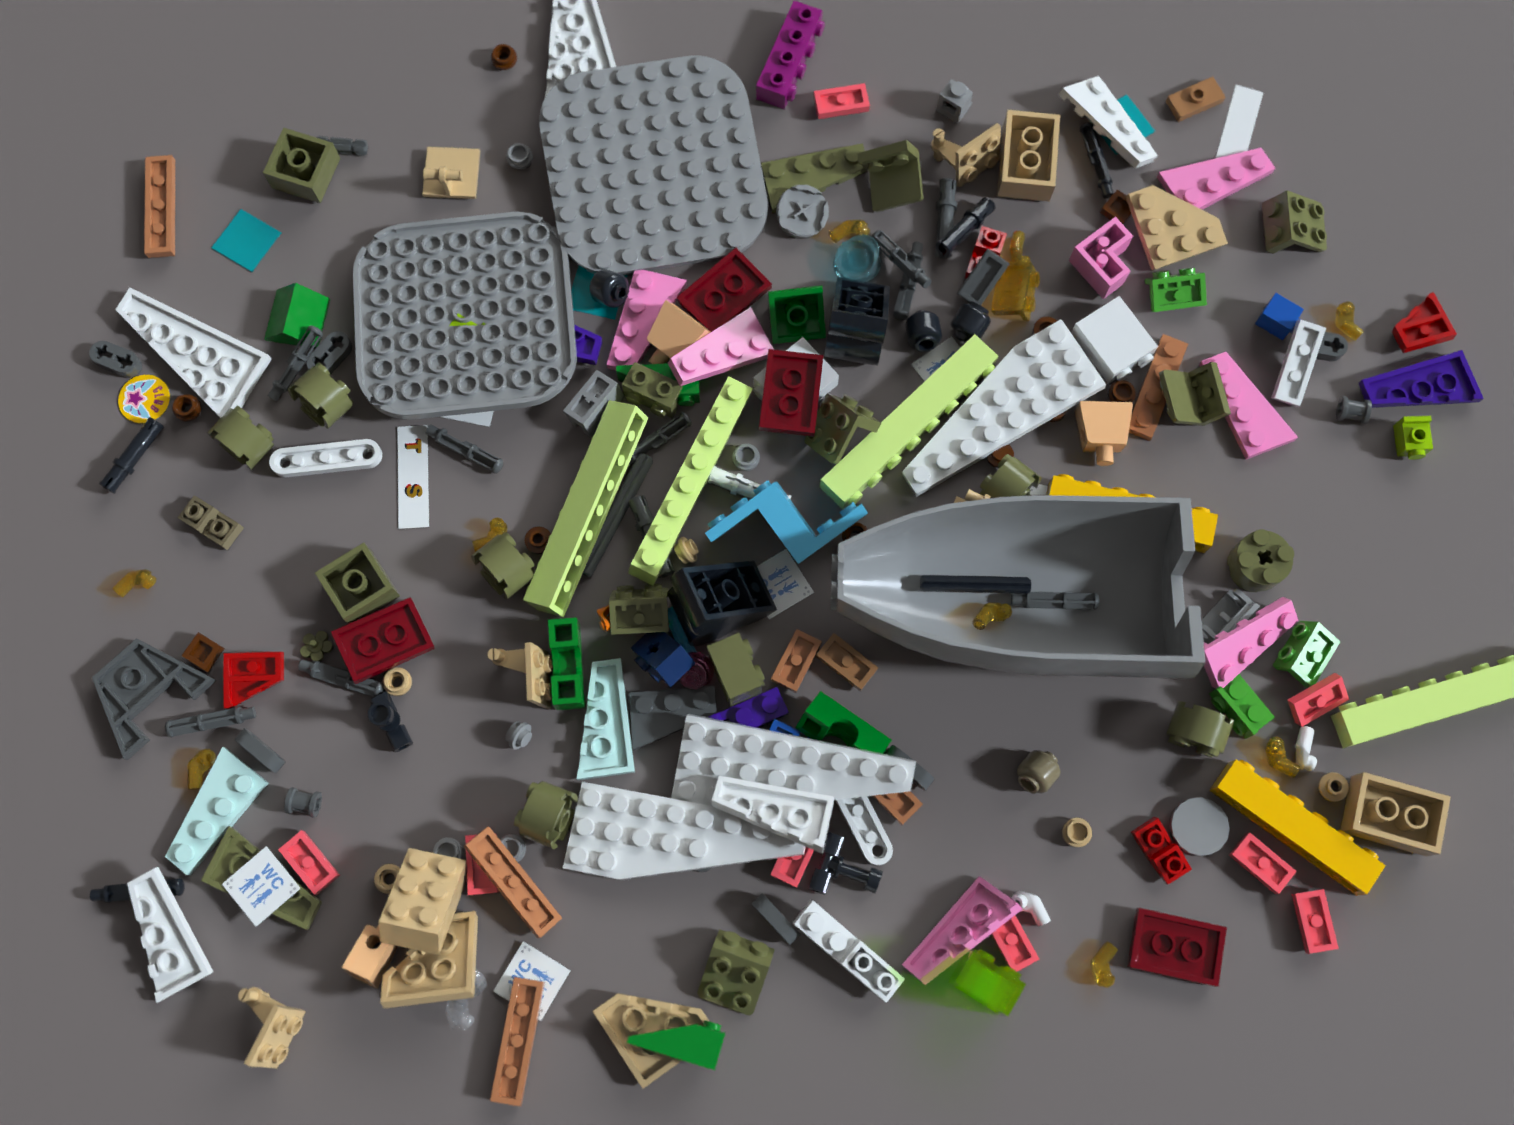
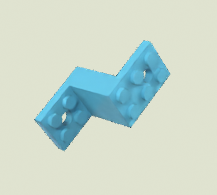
[705,480,868,564]

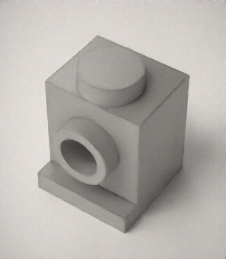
[936,79,973,124]

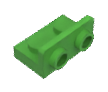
[1145,268,1207,312]
[1273,621,1340,688]
[1209,674,1275,739]

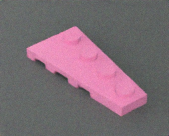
[668,307,774,386]
[1199,352,1298,460]
[902,876,1022,985]

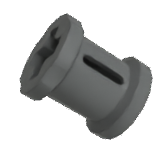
[1336,396,1372,424]
[284,787,322,818]

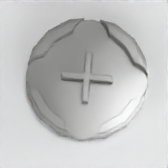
[776,185,829,239]
[1169,797,1230,856]

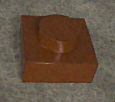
[1100,189,1132,225]
[182,632,225,672]

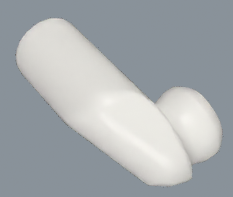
[1296,726,1317,771]
[1011,891,1051,927]

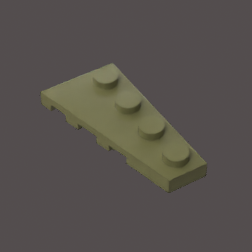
[761,143,868,214]
[201,826,322,930]

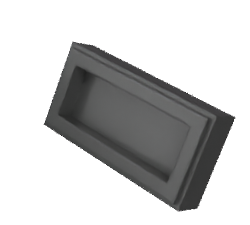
[956,248,1010,305]

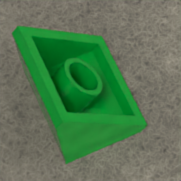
[264,283,330,349]
[768,285,826,344]

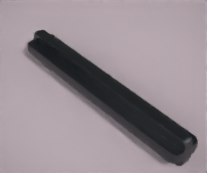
[920,575,1032,593]

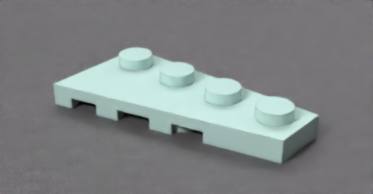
[577,658,635,780]
[165,747,269,876]

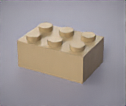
[997,110,1060,202]
[1340,772,1451,856]
[379,848,467,955]

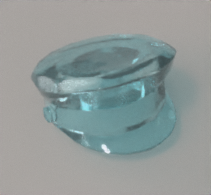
[833,235,881,282]

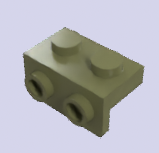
[622,362,683,419]

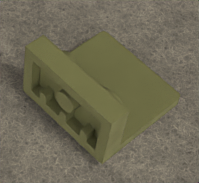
[857,140,923,212]
[609,584,669,635]

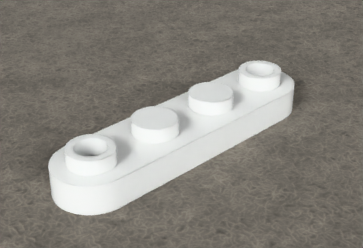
[269,439,382,477]
[836,796,893,866]

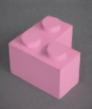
[1069,217,1133,299]

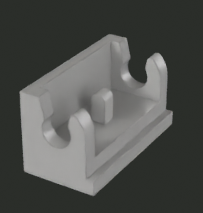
[563,370,625,437]
[1202,589,1260,644]

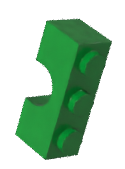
[548,617,585,710]
[795,691,892,754]

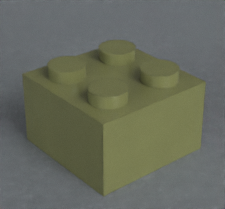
[263,127,340,203]
[315,542,400,624]
[707,633,765,708]

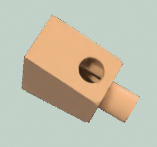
[647,300,711,364]
[1075,401,1133,466]
[342,924,398,989]

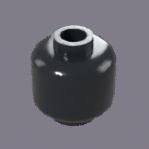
[589,269,629,308]
[950,301,991,343]
[905,310,942,352]

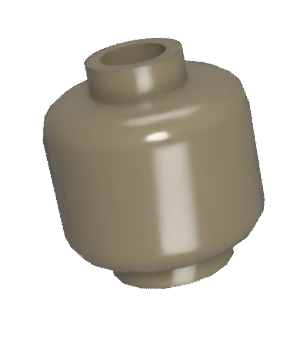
[1017,750,1061,794]

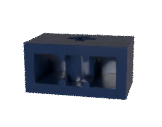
[631,632,696,687]

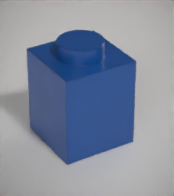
[1255,293,1304,340]

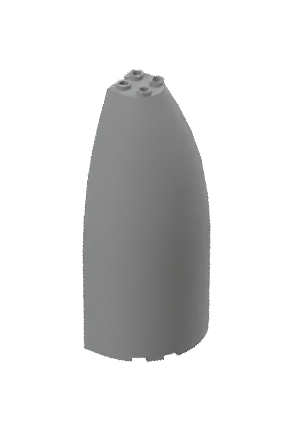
[831,495,1205,679]

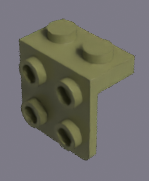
[1262,190,1327,254]
[1159,362,1231,426]
[804,393,881,464]
[697,929,775,1015]

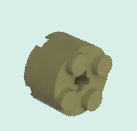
[288,363,353,429]
[207,405,274,470]
[980,454,1041,498]
[1227,529,1295,592]
[471,532,535,600]
[1166,701,1234,758]
[514,781,578,849]

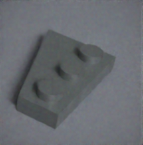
[629,686,717,751]

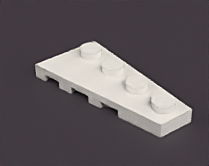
[1058,76,1158,169]
[712,776,834,854]
[127,867,213,1003]

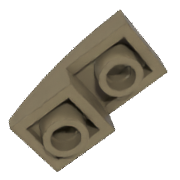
[177,495,244,550]

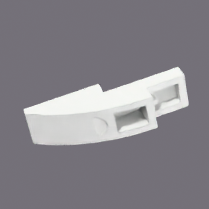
[792,900,905,1003]

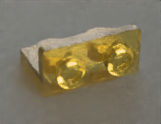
[991,261,1040,321]

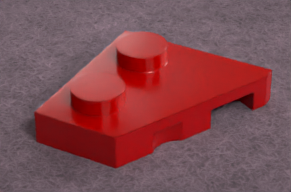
[1391,292,1457,353]
[223,652,284,708]

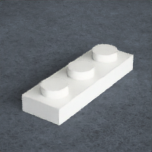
[1271,319,1326,407]

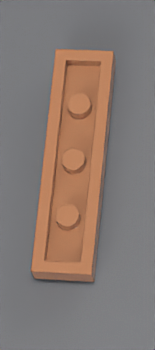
[144,155,175,258]
[1129,334,1188,441]
[463,826,562,939]
[490,977,545,1106]

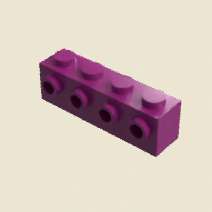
[756,0,825,110]

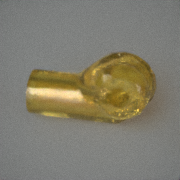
[829,220,870,243]
[1009,231,1030,270]
[1336,301,1364,341]
[472,518,507,552]
[112,569,156,598]
[1265,737,1300,778]
[1091,941,1118,988]

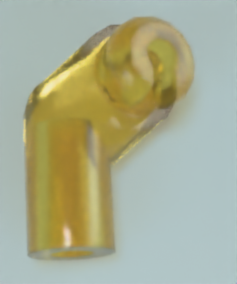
[972,603,1012,630]
[187,749,216,790]

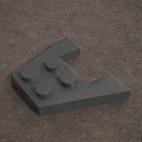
[92,638,216,760]

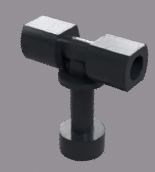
[368,692,413,752]
[808,832,883,895]

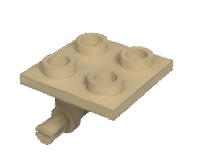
[931,123,1001,187]
[423,147,480,199]
[487,642,553,709]
[238,987,306,1068]

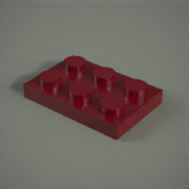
[676,248,772,332]
[759,349,823,437]
[331,597,435,684]
[1127,908,1227,987]

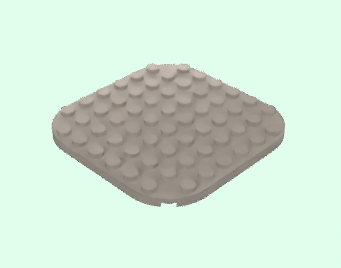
[539,55,768,275]
[353,212,577,420]

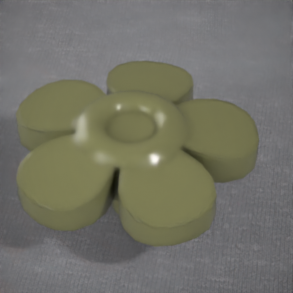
[300,631,333,662]

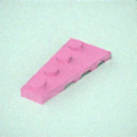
[1157,148,1275,210]
[606,269,687,370]
[1204,597,1299,688]

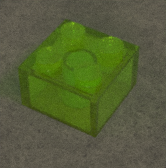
[948,949,1026,1016]

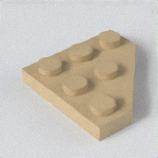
[1125,185,1228,271]
[380,911,478,1008]
[593,993,709,1089]

